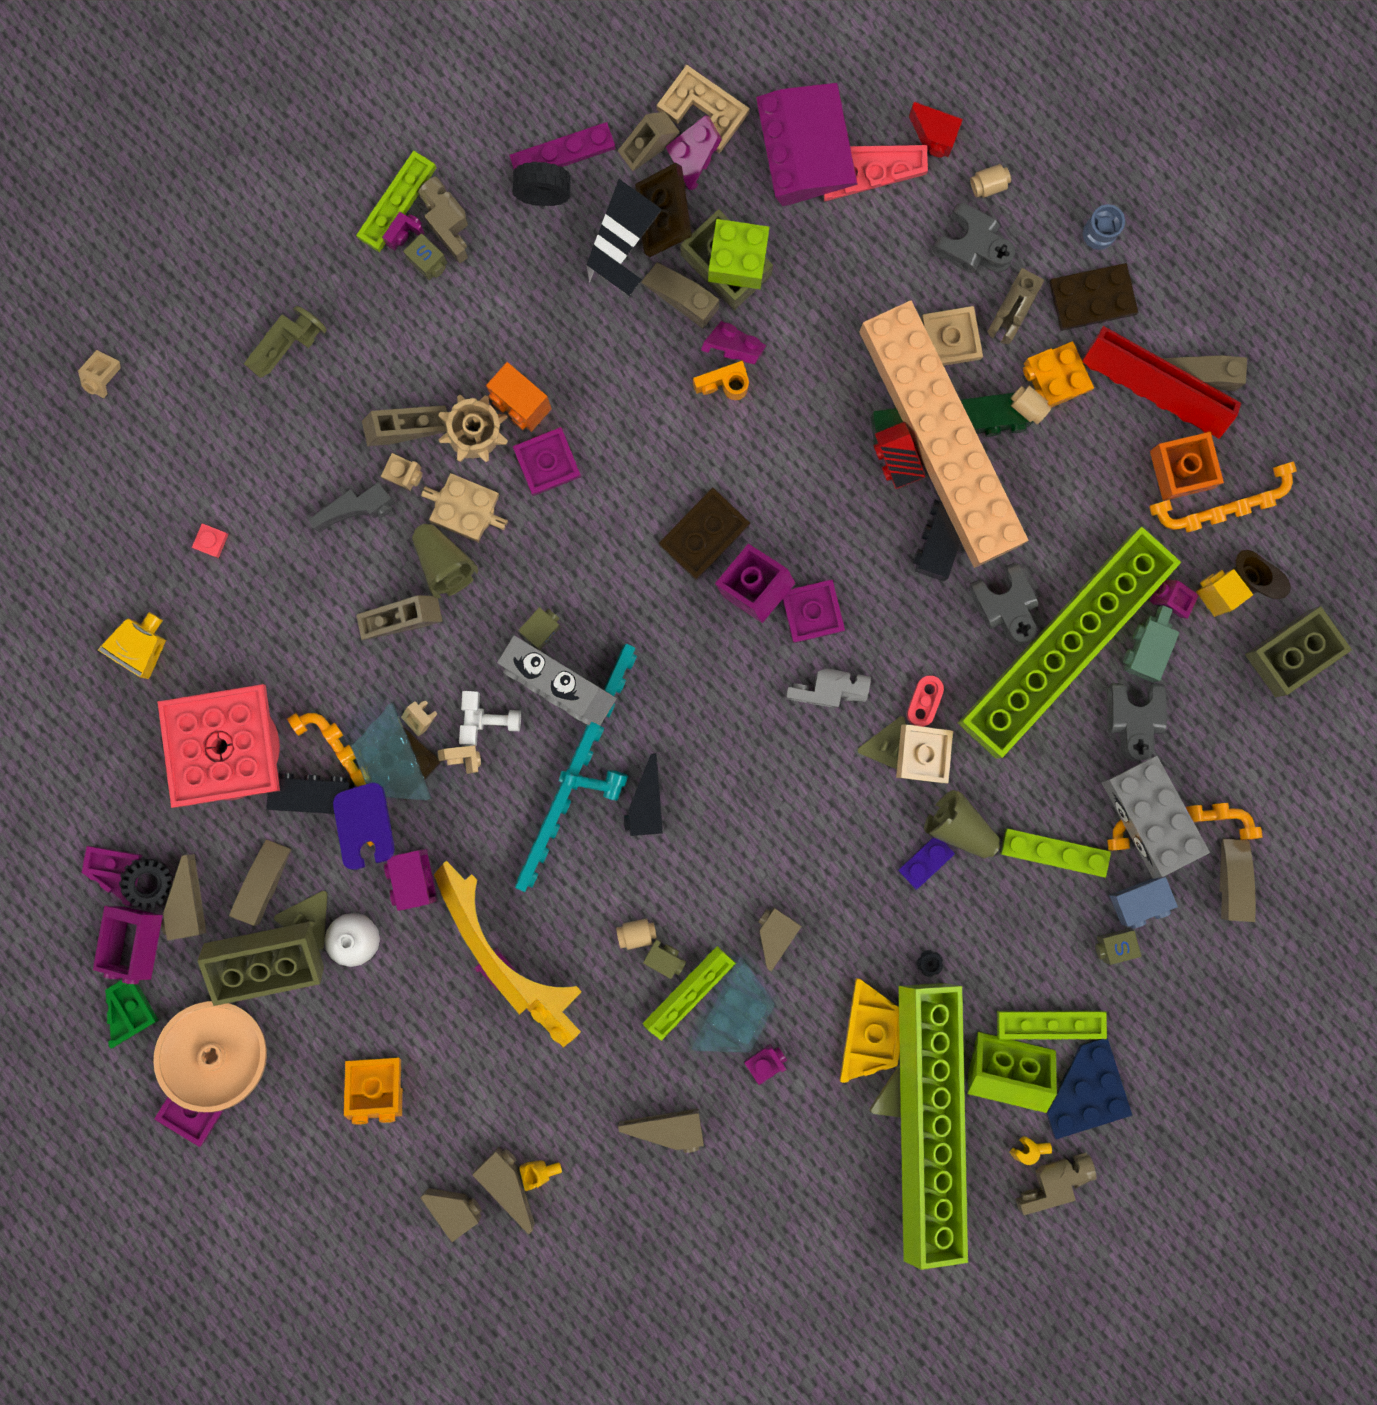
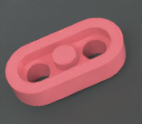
[907,676,944,727]

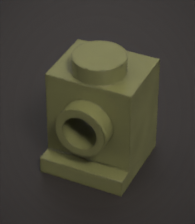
[643,938,686,979]

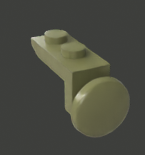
[244,306,327,378]

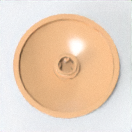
[154,1001,267,1112]

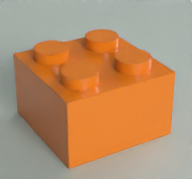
[486,362,552,432]
[1150,432,1224,501]

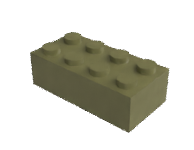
[197,922,324,1006]

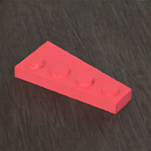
[824,145,928,202]

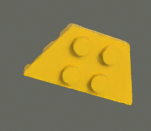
[840,978,900,1083]

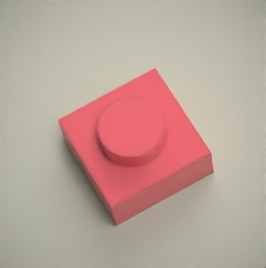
[192,524,228,558]

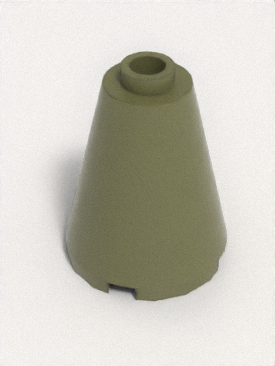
[412,524,478,598]
[924,790,1000,859]

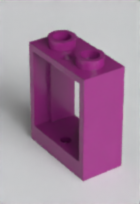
[93,906,163,984]

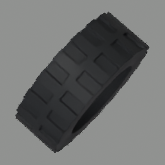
[512,162,571,206]

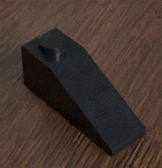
[624,753,663,836]

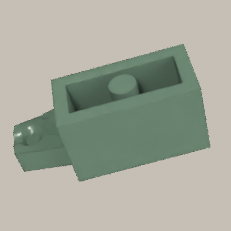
[1123,605,1180,683]

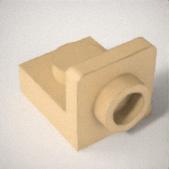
[78,350,121,398]
[381,453,423,491]
[438,745,481,774]

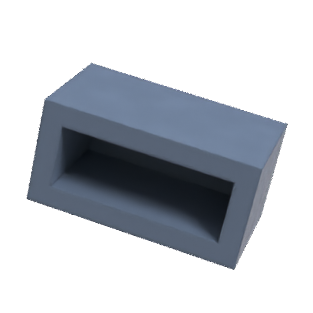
[1109,877,1178,929]

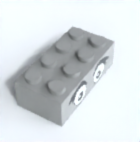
[497,636,617,725]
[1102,756,1210,878]

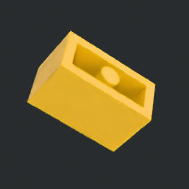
[1196,569,1253,617]

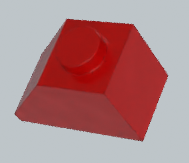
[909,102,963,158]

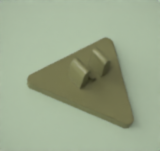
[858,716,906,769]
[274,891,328,950]
[869,1064,901,1118]

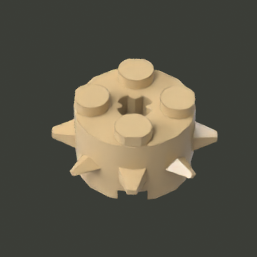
[438,395,508,462]

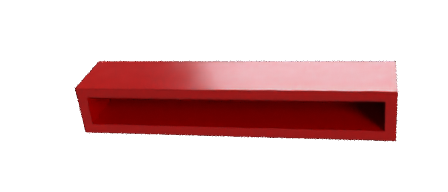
[1082,326,1241,439]

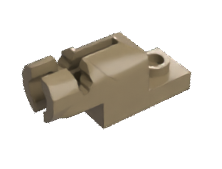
[418,176,468,264]
[987,268,1044,344]
[1016,1153,1097,1215]

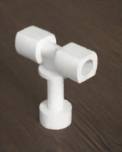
[459,691,521,746]

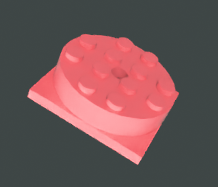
[157,684,280,808]

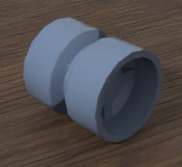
[1082,204,1125,250]

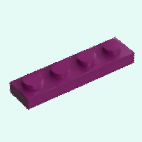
[509,122,616,169]

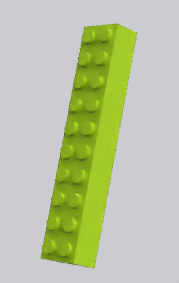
[957,526,1181,759]
[898,983,968,1270]

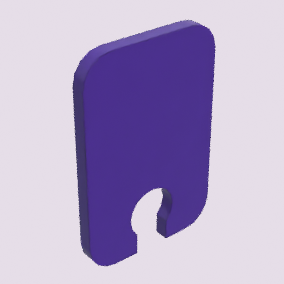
[333,782,395,870]

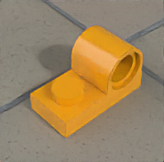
[693,361,749,400]

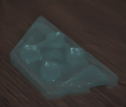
[351,703,432,800]
[691,956,775,1052]

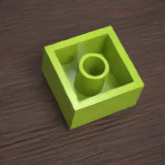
[708,219,770,289]

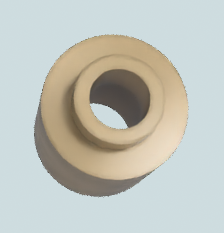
[970,164,1011,198]
[1011,385,1051,424]
[616,918,657,950]

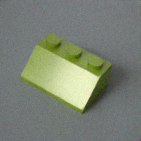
[967,1032,1057,1113]

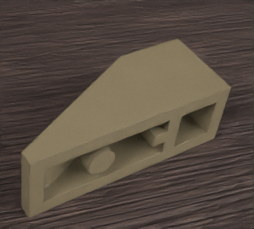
[641,262,719,329]
[1162,355,1247,391]
[362,405,447,446]
[356,595,443,640]
[161,854,207,941]
[618,1108,704,1153]
[472,1147,535,1235]

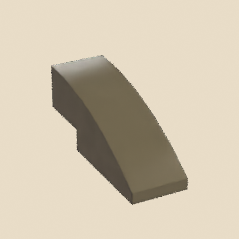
[229,839,291,926]
[1219,839,1256,922]

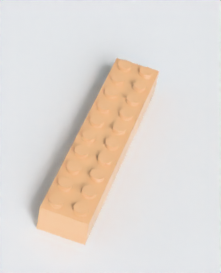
[860,300,1029,568]

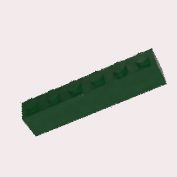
[870,392,1033,445]

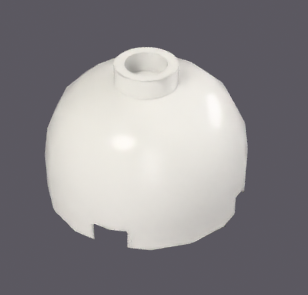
[324,913,380,967]

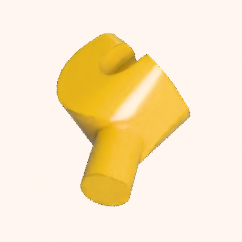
[1009,1136,1052,1165]
[520,1160,562,1191]

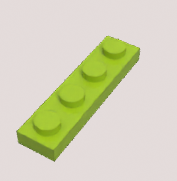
[356,150,437,253]
[1000,829,1111,878]
[642,946,736,1041]
[997,1011,1107,1039]

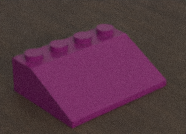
[756,83,858,206]

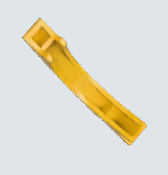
[434,861,582,1048]

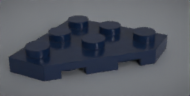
[1046,1038,1133,1139]

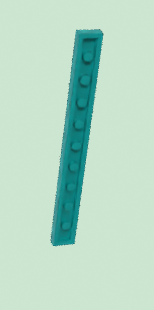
[515,644,637,892]

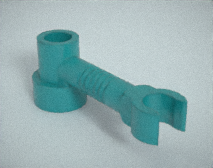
[558,770,628,801]

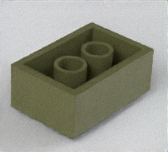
[681,209,773,310]
[1245,606,1352,697]

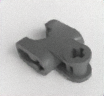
[932,203,1015,273]
[969,563,1038,646]
[1107,683,1167,762]

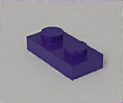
[898,837,955,890]

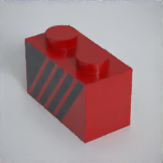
[873,422,925,489]

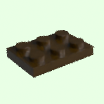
[635,162,692,257]
[1049,263,1139,331]
[658,487,751,581]

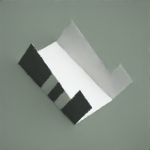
[586,179,662,296]

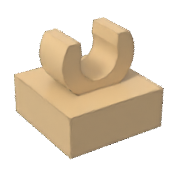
[401,701,437,737]

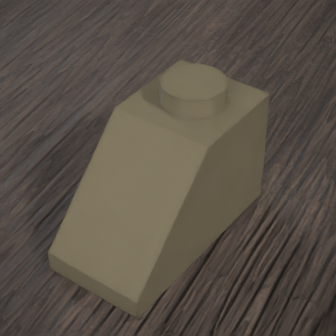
[618,111,679,171]
[758,907,802,972]
[420,1188,482,1242]

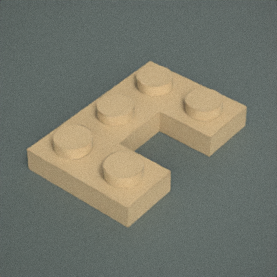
[657,65,750,154]

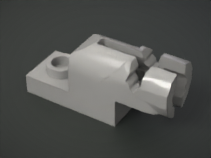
[785,668,871,709]

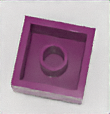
[715,544,795,623]
[384,849,438,911]

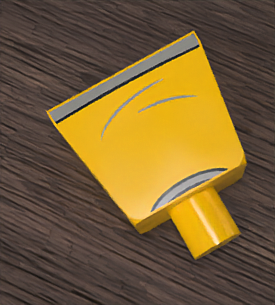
[98,612,166,679]

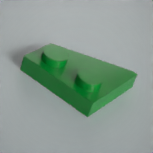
[105,980,159,1049]

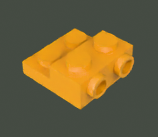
[1023,341,1094,408]
[344,1058,403,1125]

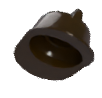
[1232,550,1291,599]

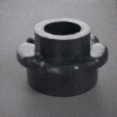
[917,950,943,977]

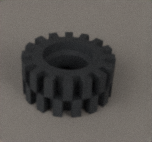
[119,857,173,909]

